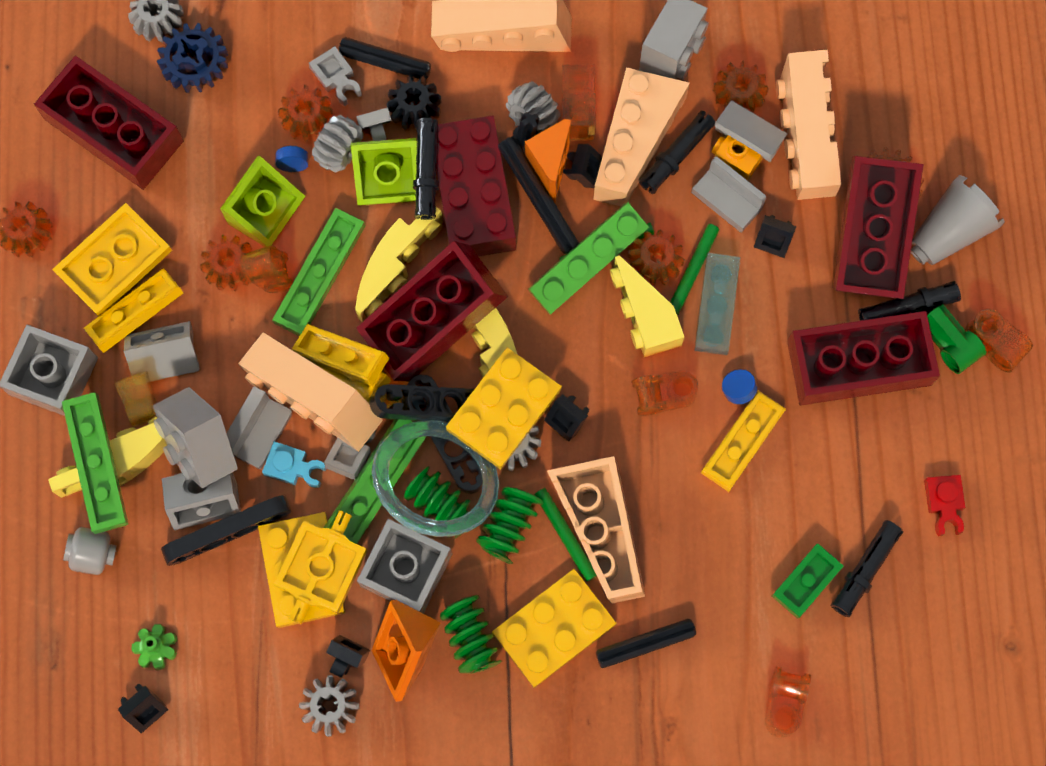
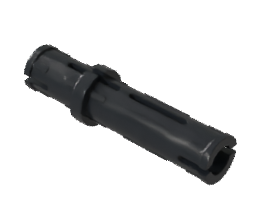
[639,111,716,194]
[413,118,439,220]
[858,281,961,321]
[831,520,903,617]

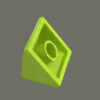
[350,138,417,205]
[220,156,305,248]

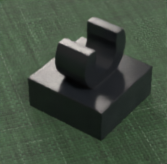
[563,144,602,188]
[754,215,797,258]
[544,394,589,442]
[326,635,370,678]
[118,684,168,733]

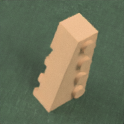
[431,0,572,52]
[776,49,841,200]
[593,67,690,206]
[238,333,383,452]
[547,456,645,603]

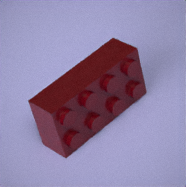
[34,55,184,190]
[436,115,516,257]
[833,156,924,299]
[356,241,508,382]
[787,311,940,406]

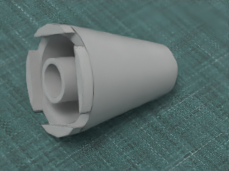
[911,175,1005,265]

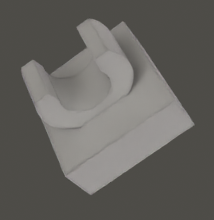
[356,107,391,141]

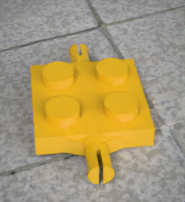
[273,510,368,625]

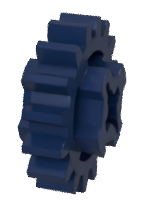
[157,23,228,93]

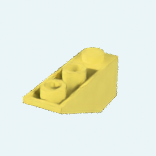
[610,255,684,357]

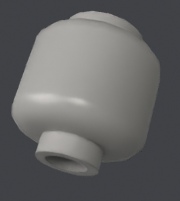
[63,527,117,575]

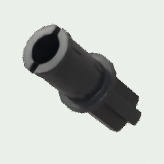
[513,112,540,154]

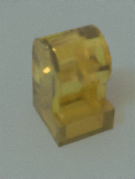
[115,371,157,427]

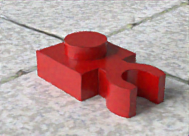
[924,475,966,536]

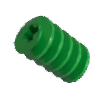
[404,466,481,539]
[476,487,543,564]
[440,595,502,674]

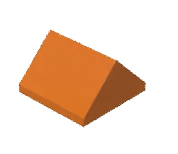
[525,119,571,204]
[371,600,441,702]

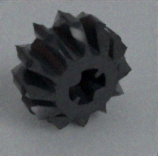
[386,74,442,131]

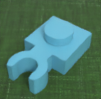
[262,441,326,488]

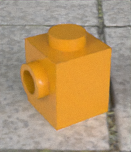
[711,135,763,181]

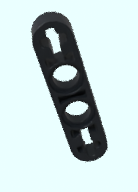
[408,374,485,494]
[369,384,474,422]
[161,495,291,566]

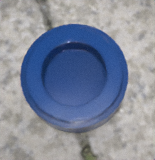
[275,146,308,172]
[722,369,757,404]

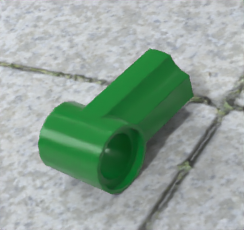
[927,304,986,374]

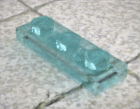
[694,253,741,355]

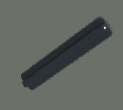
[339,37,431,80]
[596,619,696,668]

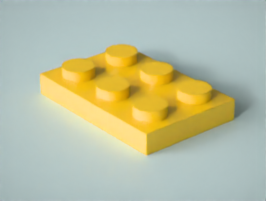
[52,203,173,317]
[446,347,562,470]
[258,512,346,628]
[492,569,617,688]

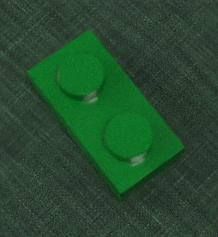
[772,543,844,619]

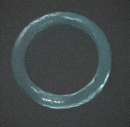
[371,420,499,537]

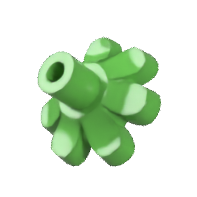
[131,624,177,670]

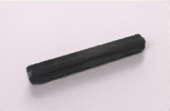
[498,136,579,254]

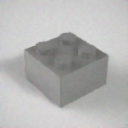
[639,0,709,80]
[0,325,98,416]
[153,387,238,488]
[357,519,453,614]

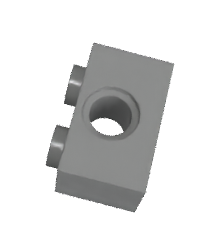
[162,472,241,530]

